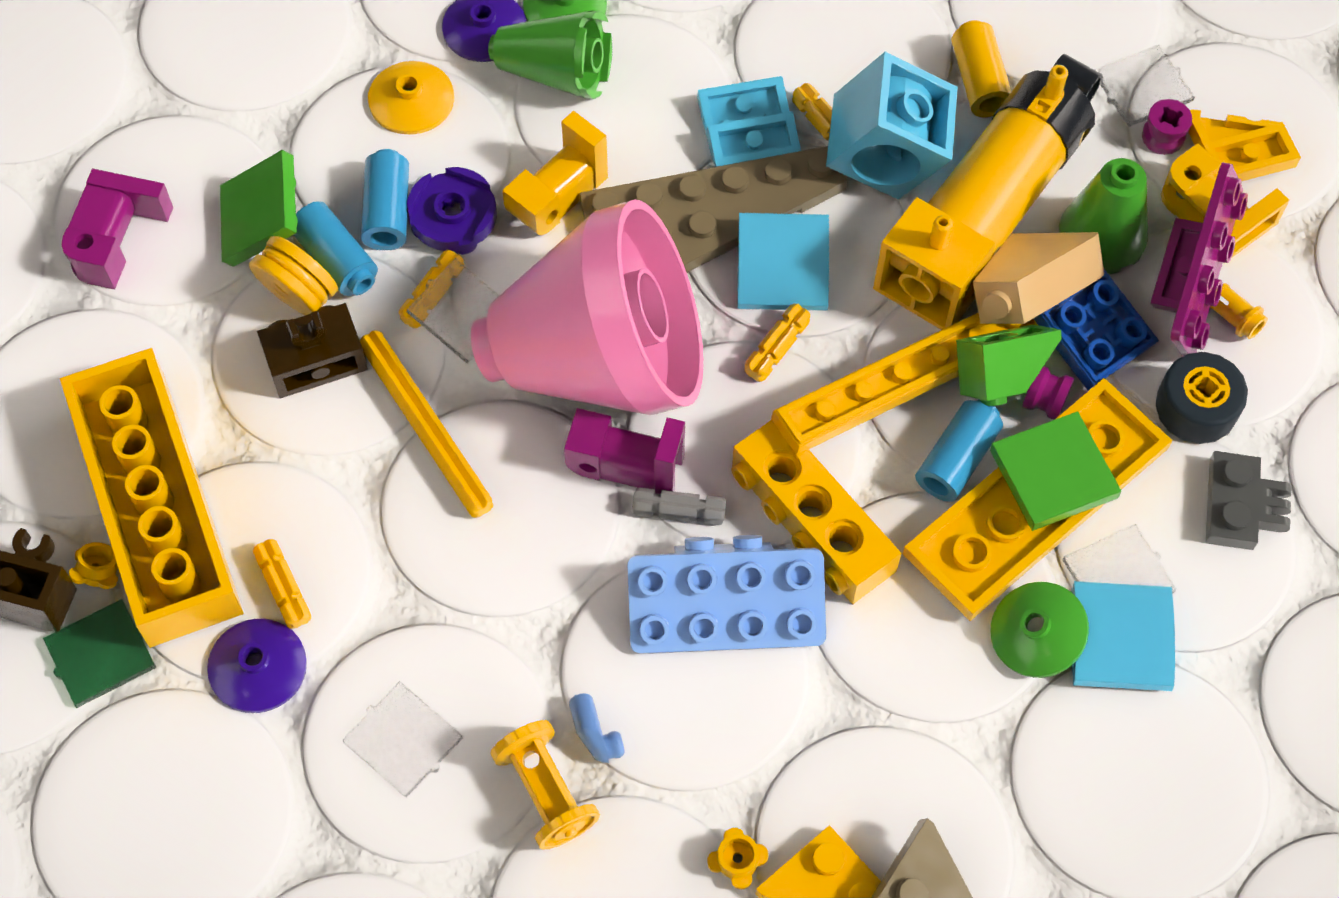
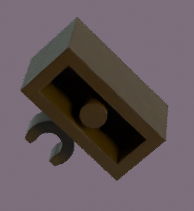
[257,303,368,399]
[0,528,77,633]

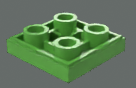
[220,150,298,267]
[990,411,1122,531]

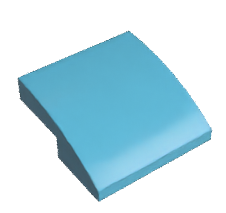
[697,76,801,167]
[737,213,829,311]
[1071,581,1175,691]

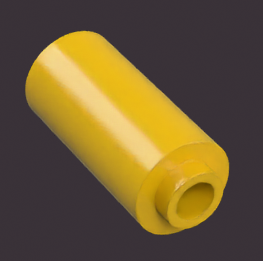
[951,20,1011,118]

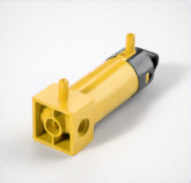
[873,53,1103,330]

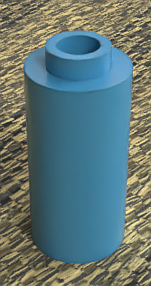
[361,149,409,250]
[294,201,378,296]
[915,399,1003,502]

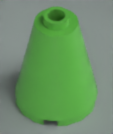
[488,11,612,99]
[1059,158,1148,274]

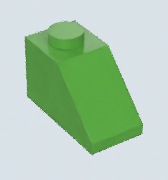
[956,324,1062,406]

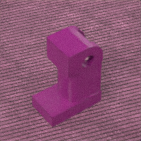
[61,168,174,290]
[564,408,685,494]

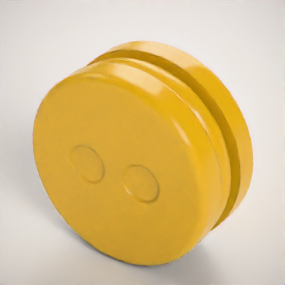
[249,236,338,316]

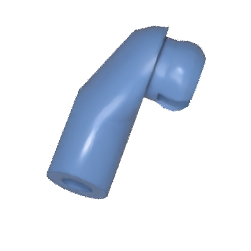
[569,693,625,763]

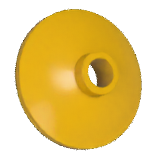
[368,61,454,135]

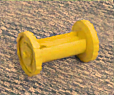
[490,720,600,850]

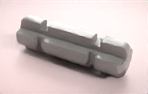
[632,487,726,525]

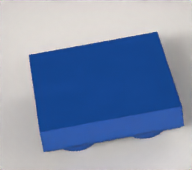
[1033,269,1159,391]

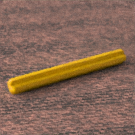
[360,330,493,518]

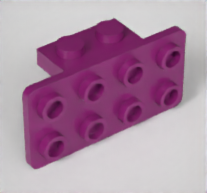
[1150,162,1248,357]

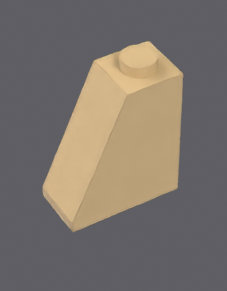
[973,232,1104,324]

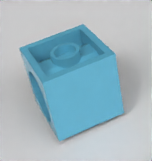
[826,52,958,200]

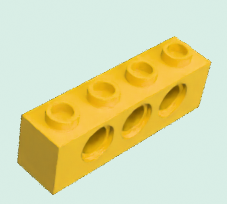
[731,420,902,605]

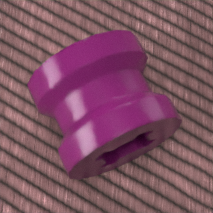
[1141,99,1193,155]
[1022,366,1074,420]

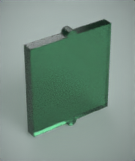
[43,599,157,708]

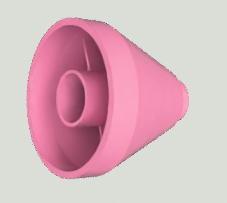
[471,200,703,415]

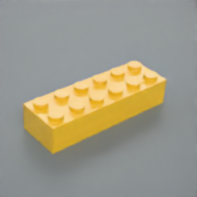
[60,348,244,648]

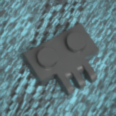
[1205,451,1292,550]

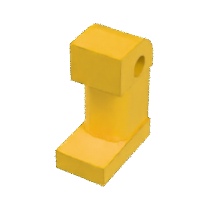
[502,110,608,235]
[1161,143,1290,257]

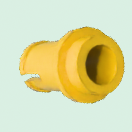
[1210,283,1268,339]

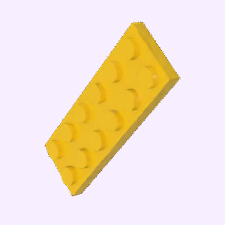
[902,378,1173,621]

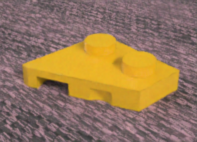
[1188,109,1301,181]
[755,825,881,898]

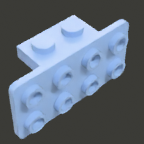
[627,535,826,653]

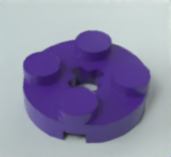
[407,167,497,255]

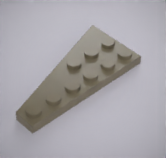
[580,146,848,273]

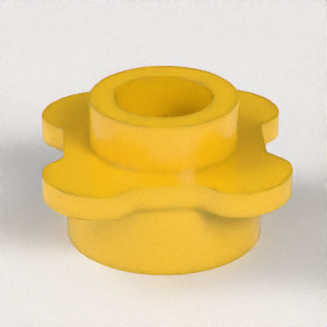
[68,542,118,589]
[707,828,768,889]

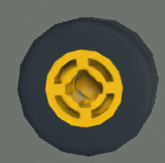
[1155,352,1248,444]

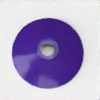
[442,0,526,62]
[207,619,307,713]

